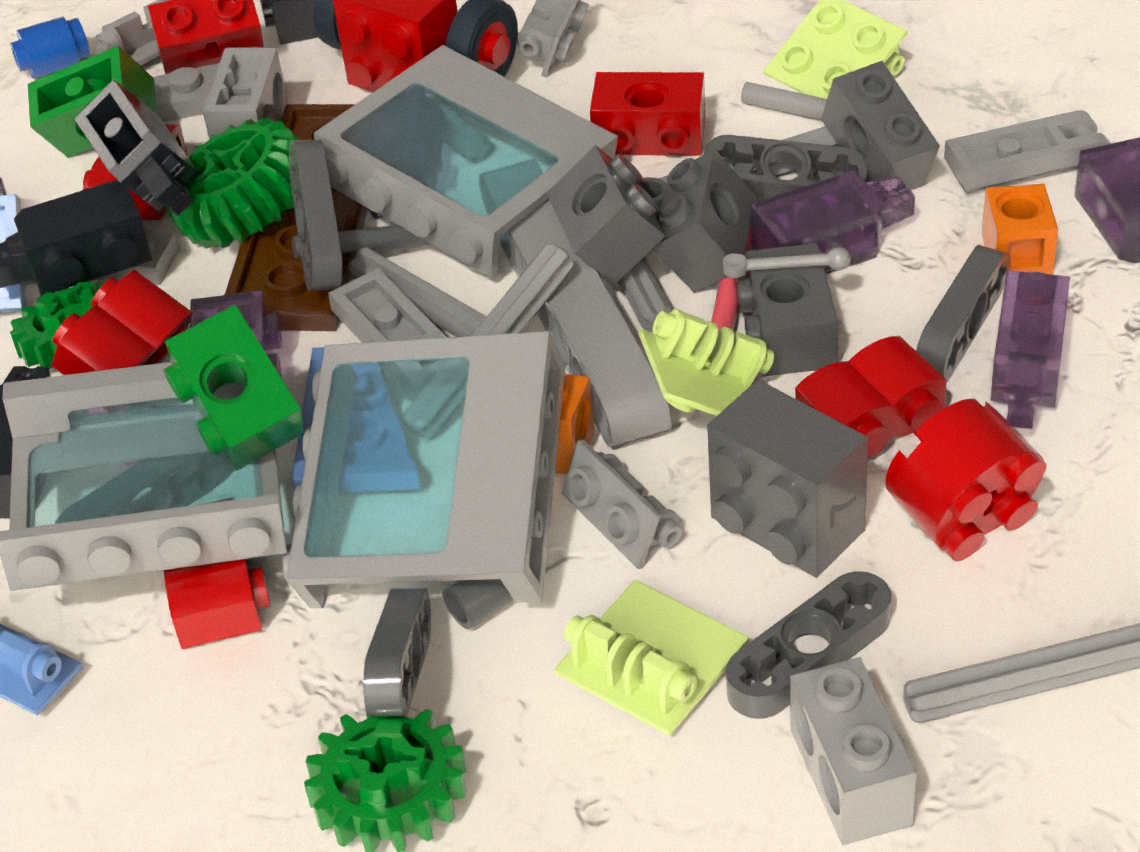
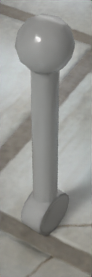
[723,247,851,278]

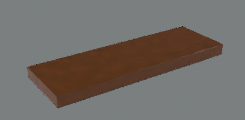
[219,104,391,331]

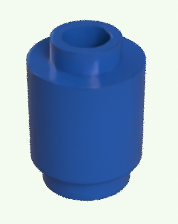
[10,16,90,79]

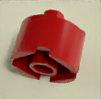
[885,398,1047,562]

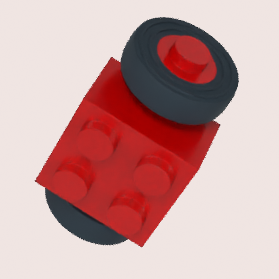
[313,0,518,106]

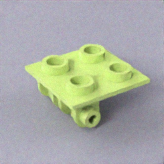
[763,0,908,99]
[639,309,774,416]
[554,580,750,736]

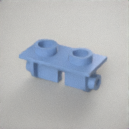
[0,624,83,716]

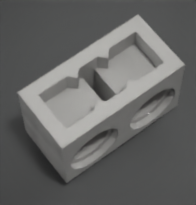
[202,47,288,140]
[790,657,917,846]

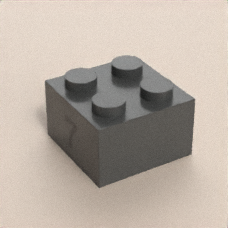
[707,379,868,578]

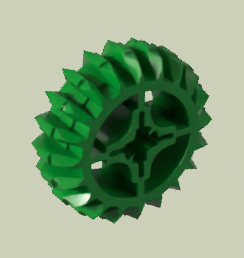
[165,118,299,249]

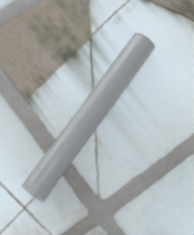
[741,82,827,120]

